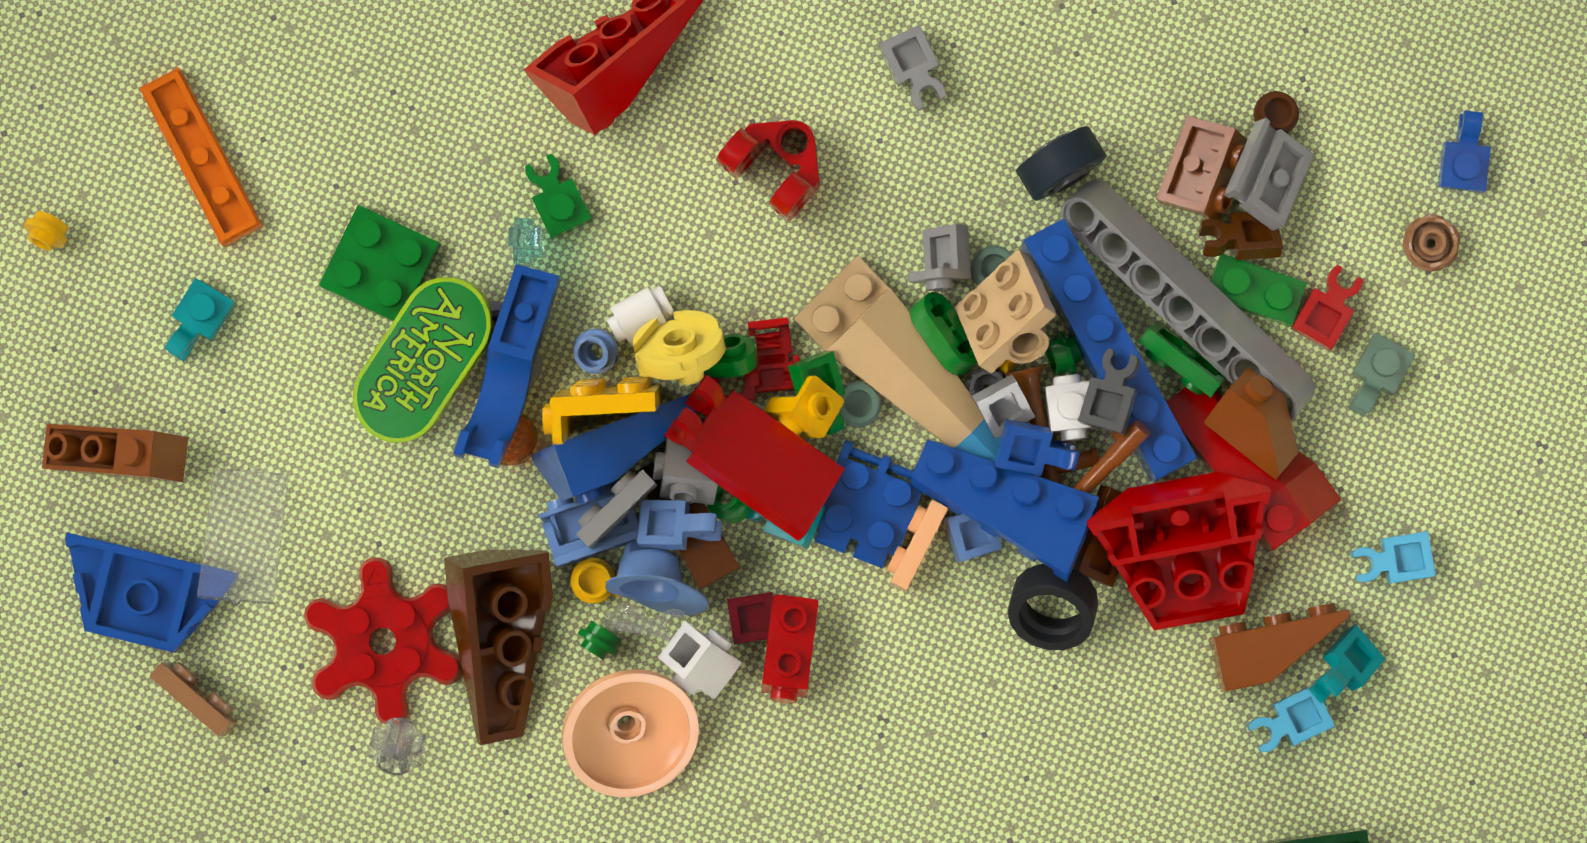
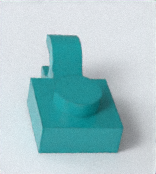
[164,278,236,362]
[1309,624,1386,703]

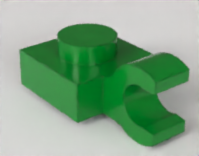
[788,351,846,435]

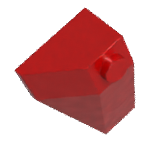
[524,0,703,135]
[1166,387,1341,552]

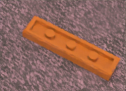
[139,67,264,247]

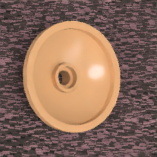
[562,669,699,797]

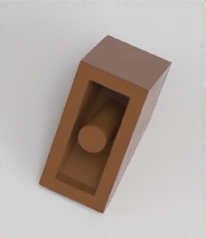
[1203,367,1299,480]

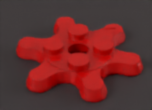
[304,557,463,726]

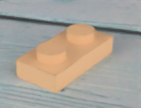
[886,500,948,591]

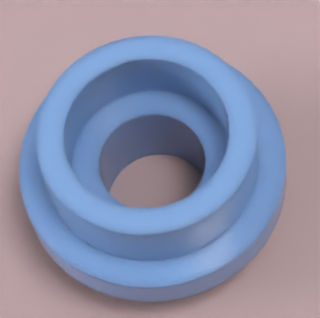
[573,329,618,374]

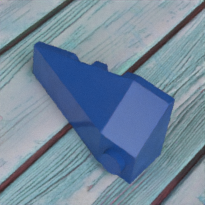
[531,394,697,505]

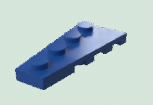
[911,439,1099,582]

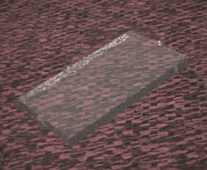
[197,466,289,606]

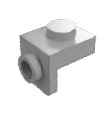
[908,224,971,291]

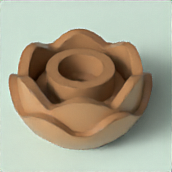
[1403,214,1460,271]

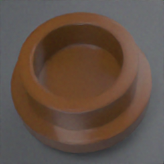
[1253,91,1299,134]

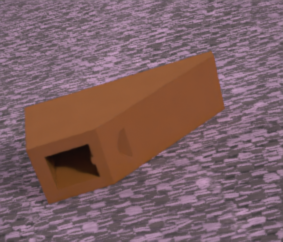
[42,424,188,482]
[1209,603,1350,692]

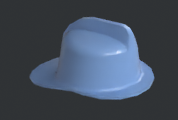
[605,541,708,616]

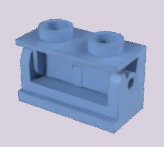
[539,481,639,568]

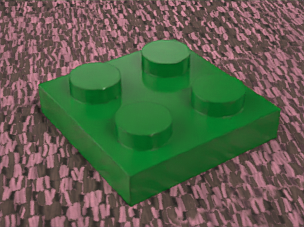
[318,205,441,321]

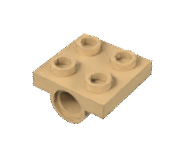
[955,249,1057,373]

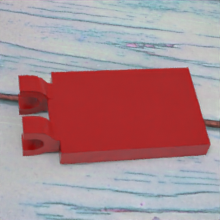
[664,375,845,542]

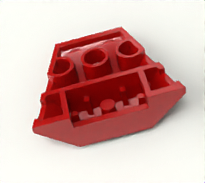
[1087,472,1271,631]

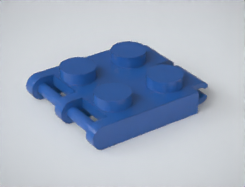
[815,439,922,569]

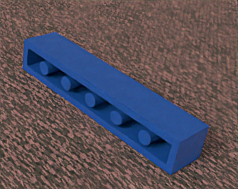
[1021,218,1197,483]

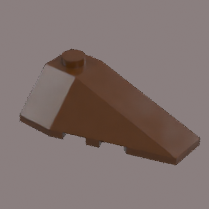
[444,550,553,745]

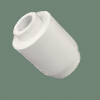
[606,285,674,347]

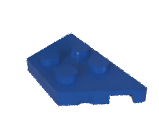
[65,532,239,653]

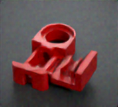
[712,317,800,402]

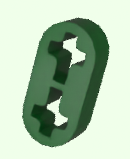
[910,292,978,376]

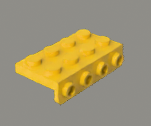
[542,376,662,445]

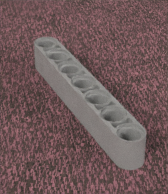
[1061,180,1315,421]

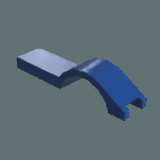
[453,264,561,468]

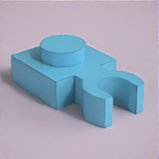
[1350,531,1436,584]
[1247,686,1335,752]

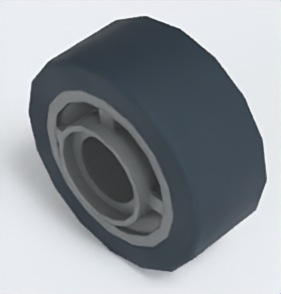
[1016,126,1107,201]

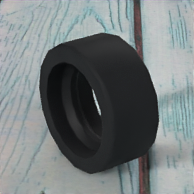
[1007,563,1099,650]

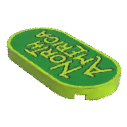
[353,277,494,443]

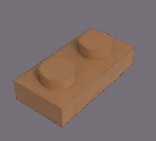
[149,662,238,736]

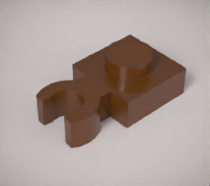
[1198,212,1283,260]

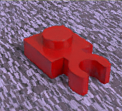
[1290,265,1363,351]

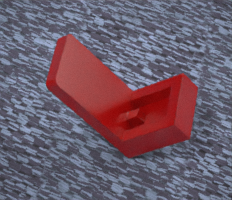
[762,594,818,704]

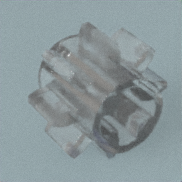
[368,718,426,775]

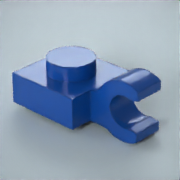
[1438,111,1491,193]
[994,419,1080,476]

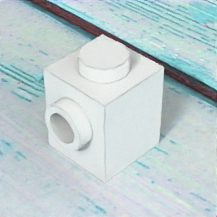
[1044,374,1096,441]
[658,621,742,699]

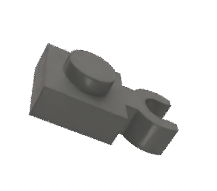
[1078,348,1140,436]

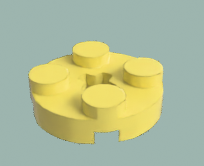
[632,310,726,385]

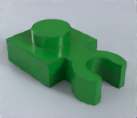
[525,154,593,240]

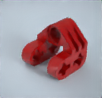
[716,120,820,222]

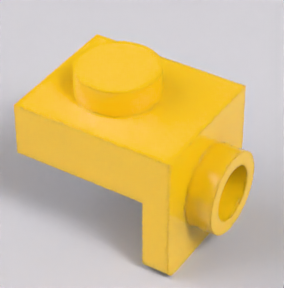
[764,376,844,438]

